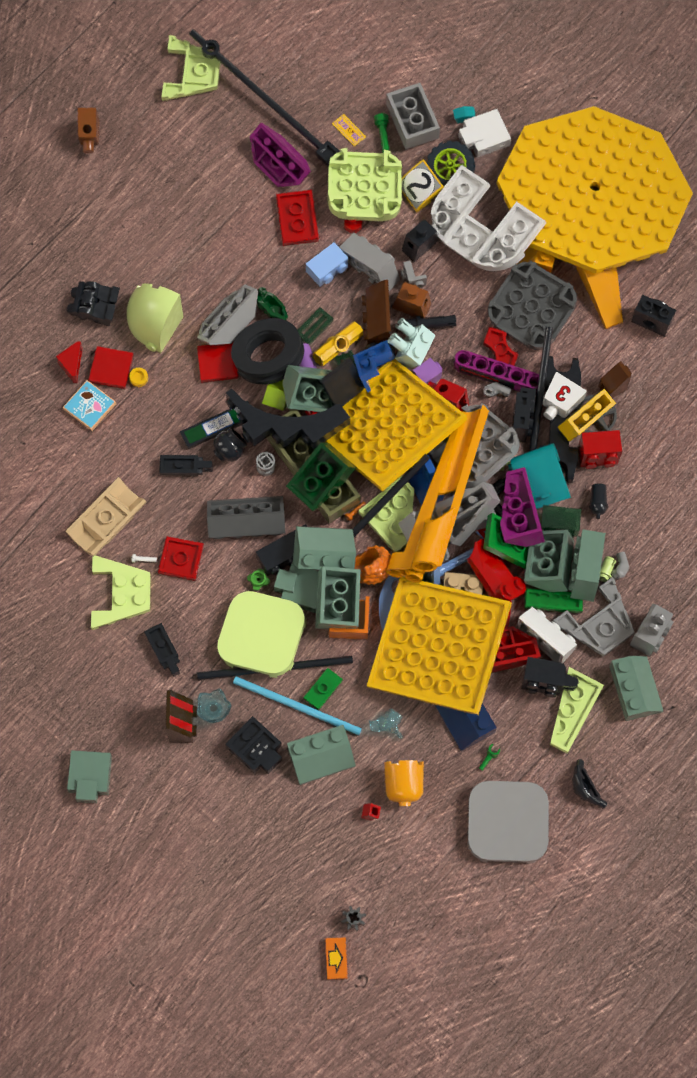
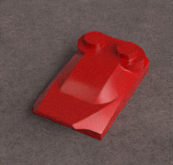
[467,538,526,602]

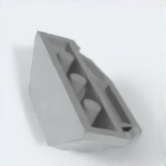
[197,284,258,345]

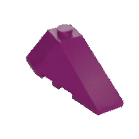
[500,467,545,547]

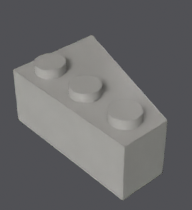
[436,482,500,546]

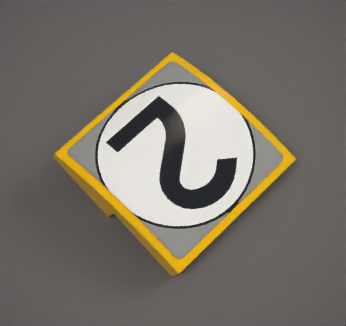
[401,159,444,212]

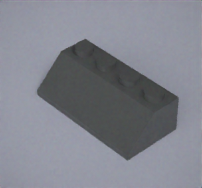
[207,496,285,539]

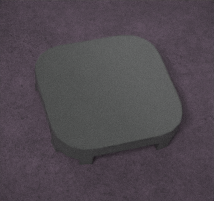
[488,261,577,350]

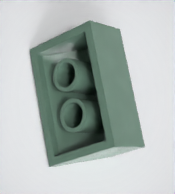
[283,365,333,412]
[293,526,356,570]
[524,530,574,592]
[609,656,664,721]
[287,725,356,785]

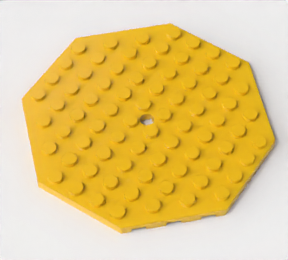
[497,106,693,274]

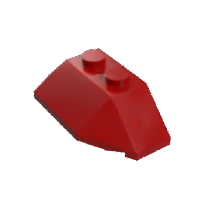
[491,626,541,673]

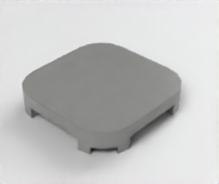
[429,403,520,488]
[468,781,549,864]

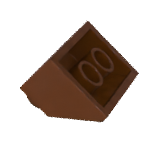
[362,280,391,345]

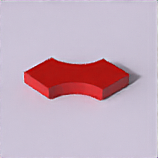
[483,326,519,366]

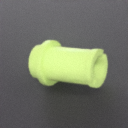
[599,556,616,582]

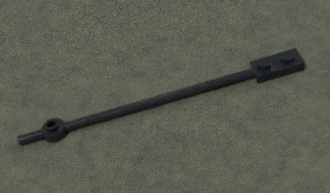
[189,29,340,167]

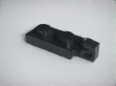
[159,455,213,476]
[144,623,180,677]

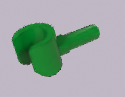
[479,744,500,771]

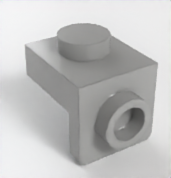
[400,261,427,288]

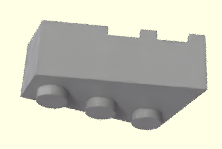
[339,233,400,291]

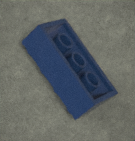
[434,703,497,751]

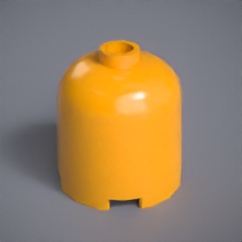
[384,760,424,807]

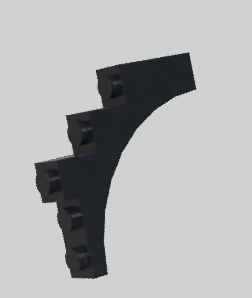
[225,389,350,450]

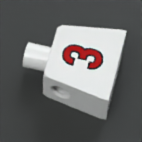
[543,372,587,420]

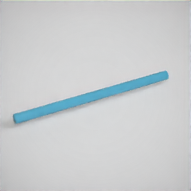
[233,676,362,736]

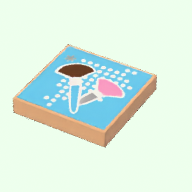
[63,380,116,431]

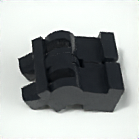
[67,281,120,327]

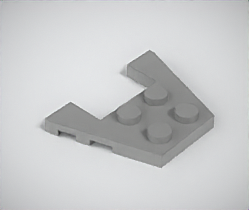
[553,577,635,657]

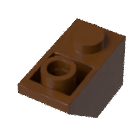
[598,361,632,399]

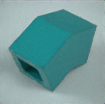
[453,106,476,124]

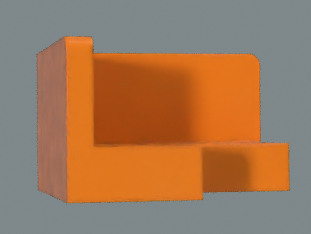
[329,596,370,639]

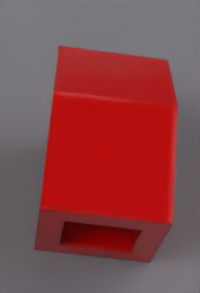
[361,803,381,821]

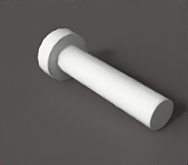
[131,554,157,563]

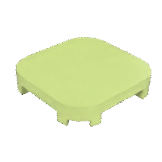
[328,148,402,221]
[217,591,306,678]

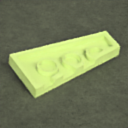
[550,667,604,754]

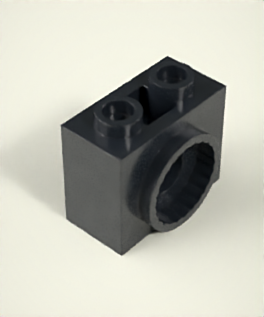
[631,294,676,337]

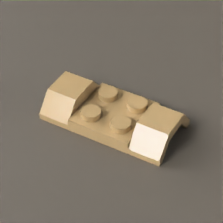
[66,477,147,557]

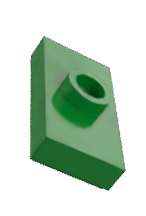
[304,668,343,710]

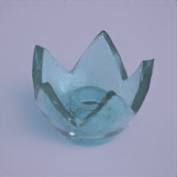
[197,688,231,723]

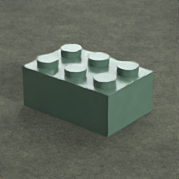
[568,529,606,602]
[315,566,361,629]

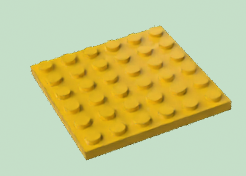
[325,359,468,491]
[367,577,512,716]

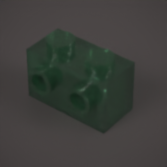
[540,505,581,538]

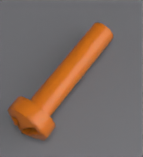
[345,501,366,521]

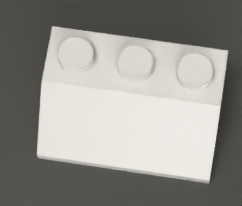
[516,607,577,663]

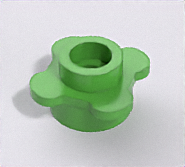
[247,569,270,591]

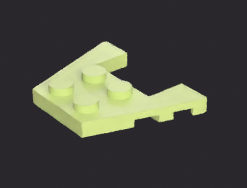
[162,35,221,101]
[91,555,151,630]

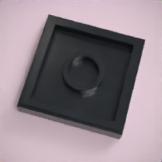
[320,358,365,407]

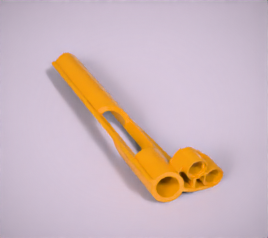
[386,405,489,583]

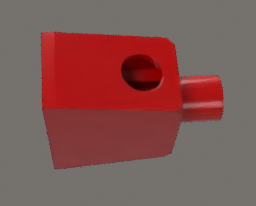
[427,379,470,412]

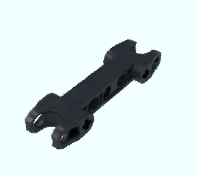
[540,356,581,483]

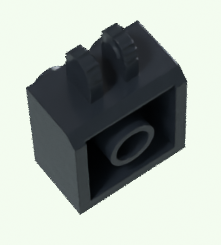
[521,657,579,697]

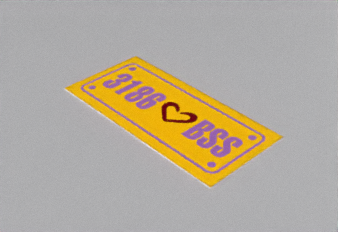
[332,114,366,146]

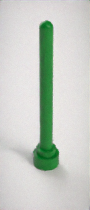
[374,113,389,153]

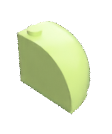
[126,283,183,353]

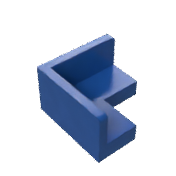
[353,340,395,392]
[407,455,444,507]

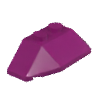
[250,123,311,187]

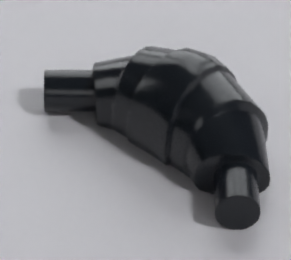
[572,759,607,809]

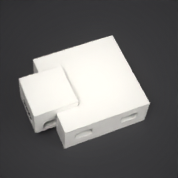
[458,109,511,158]

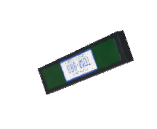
[180,401,249,449]

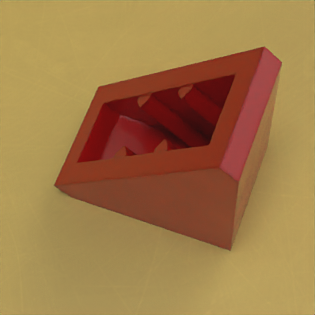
[56,341,83,383]

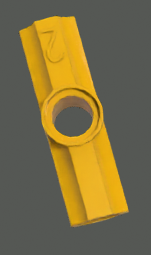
[312,322,363,366]

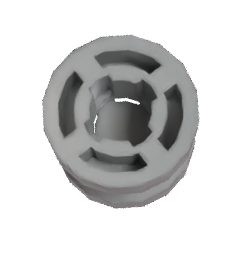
[256,452,275,476]

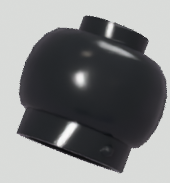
[213,428,247,462]

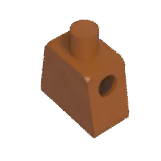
[78,108,99,154]
[392,282,431,318]

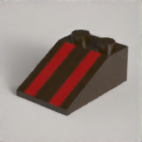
[166,690,198,743]

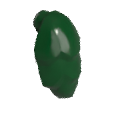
[257,287,288,320]

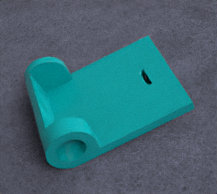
[508,443,571,509]

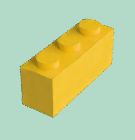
[558,389,616,442]

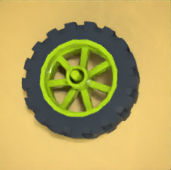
[426,141,475,187]

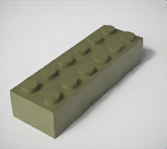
[266,409,361,524]

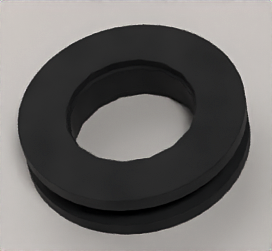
[231,318,304,385]

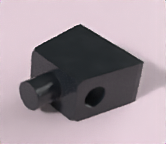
[402,219,439,263]

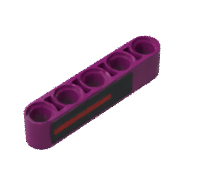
[454,350,539,395]

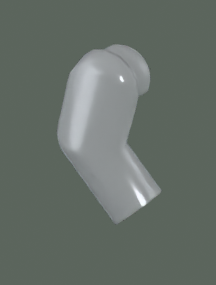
[483,382,511,397]
[612,552,629,579]

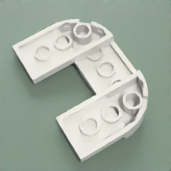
[431,165,546,271]

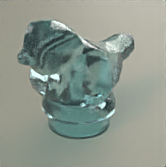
[369,708,403,739]

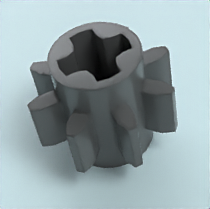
[341,906,366,931]

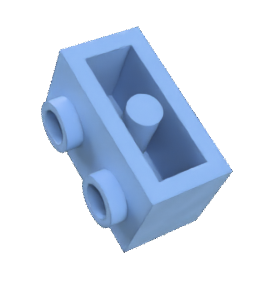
[306,243,348,287]

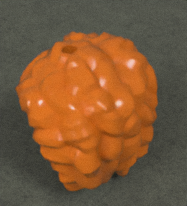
[355,545,391,585]

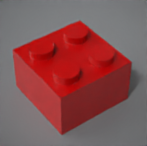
[578,430,622,469]

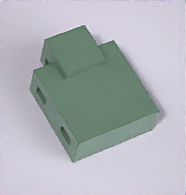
[274,564,318,613]
[67,750,112,803]

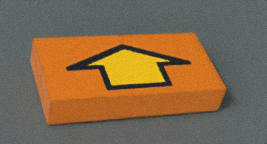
[325,937,348,980]

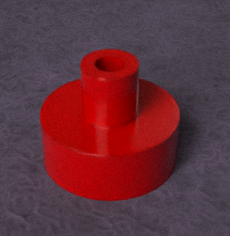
[344,219,362,233]

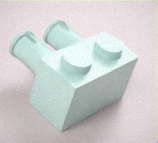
[388,318,436,369]

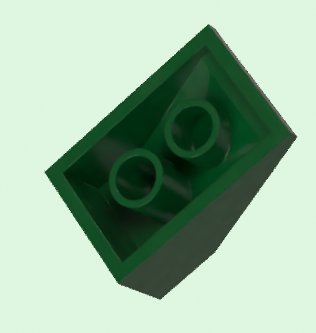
[286,442,356,511]

